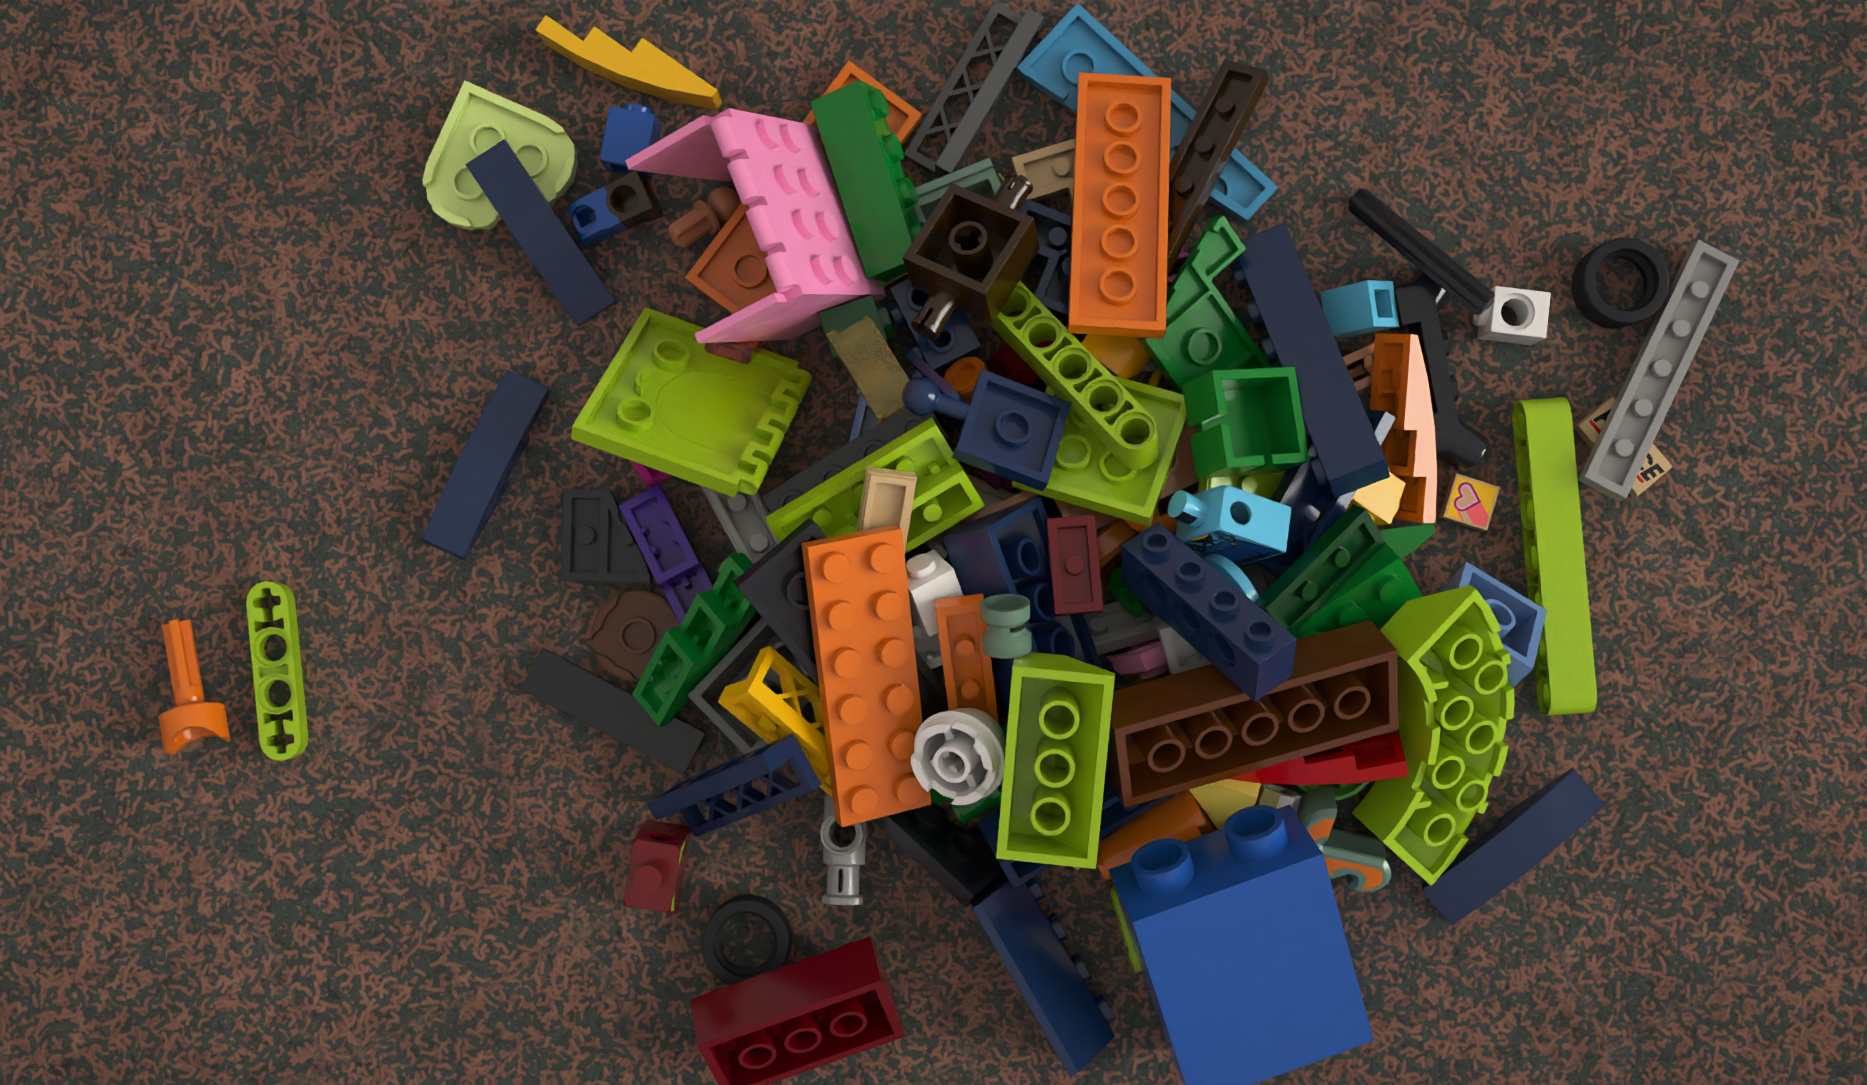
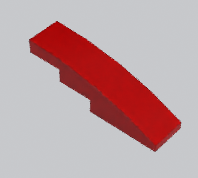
[1227,731,1409,785]

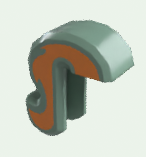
[1296,787,1391,893]

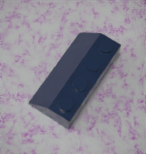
[943,496,1103,713]
[971,875,1116,1077]

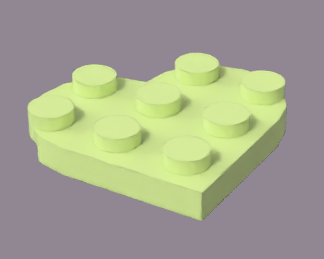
[422,80,578,230]

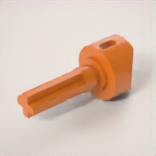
[158,619,231,755]

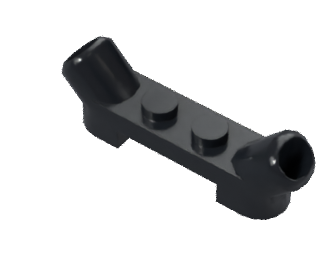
[1390,268,1489,472]

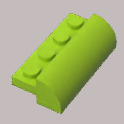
[766,417,985,554]

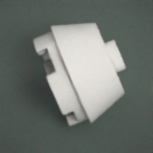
[911,708,1006,805]

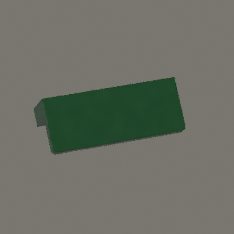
[1254,504,1386,635]

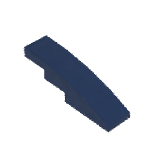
[465,139,616,327]
[422,370,550,561]
[1422,767,1604,925]

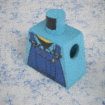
[1168,485,1291,566]

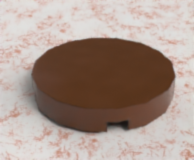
[591,590,680,681]

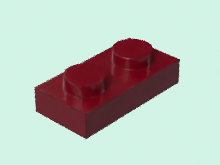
[1046,515,1104,617]

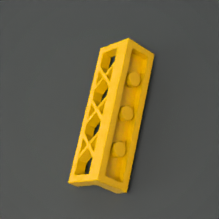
[718,646,833,798]

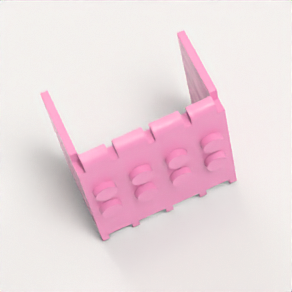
[625,108,887,343]

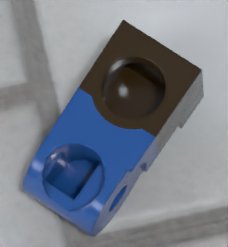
[567,170,664,246]

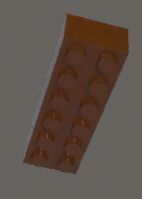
[1105,620,1399,808]

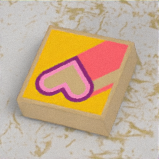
[1439,473,1500,531]

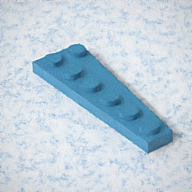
[1016,3,1278,224]

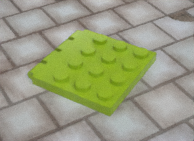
[571,307,812,498]

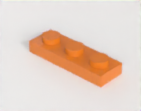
[934,594,999,724]

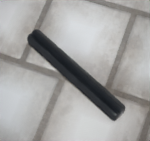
[1348,188,1495,315]

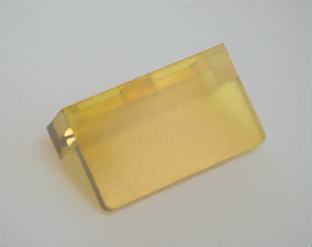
[826,315,910,423]

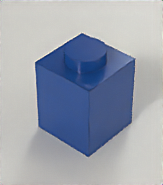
[599,103,662,179]

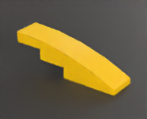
[535,15,722,110]

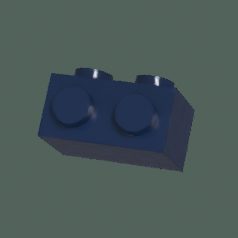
[886,279,981,374]

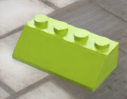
[996,652,1115,869]

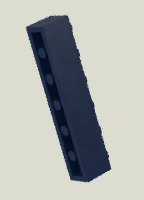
[1230,222,1390,498]

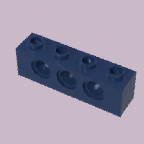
[1121,522,1297,702]

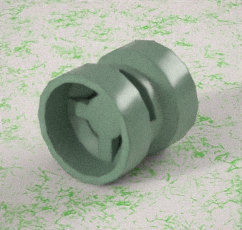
[980,594,1032,659]

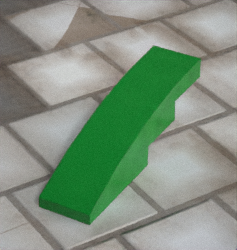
[632,553,756,727]

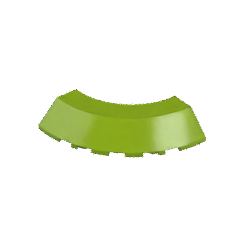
[1352,585,1515,886]

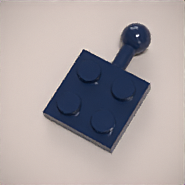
[902,369,1071,492]

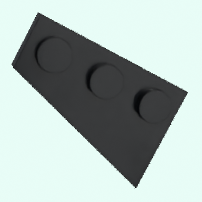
[873,802,1006,908]

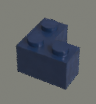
[1019,199,1072,326]

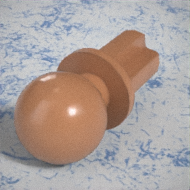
[668,186,741,248]

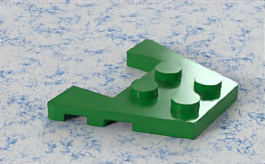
[1138,215,1281,395]

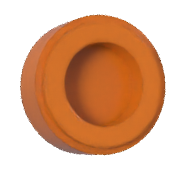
[943,357,990,403]

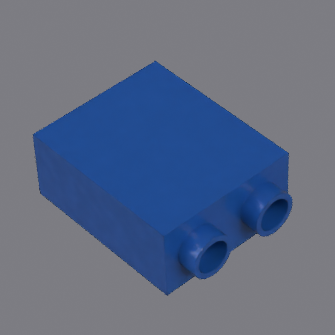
[1108,804,1374,1085]

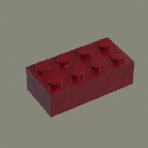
[690,937,906,1085]

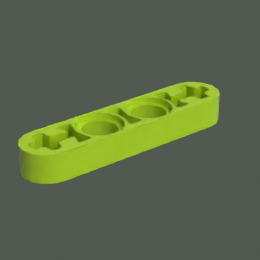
[246,581,308,761]

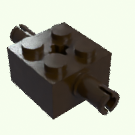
[902,172,1040,341]

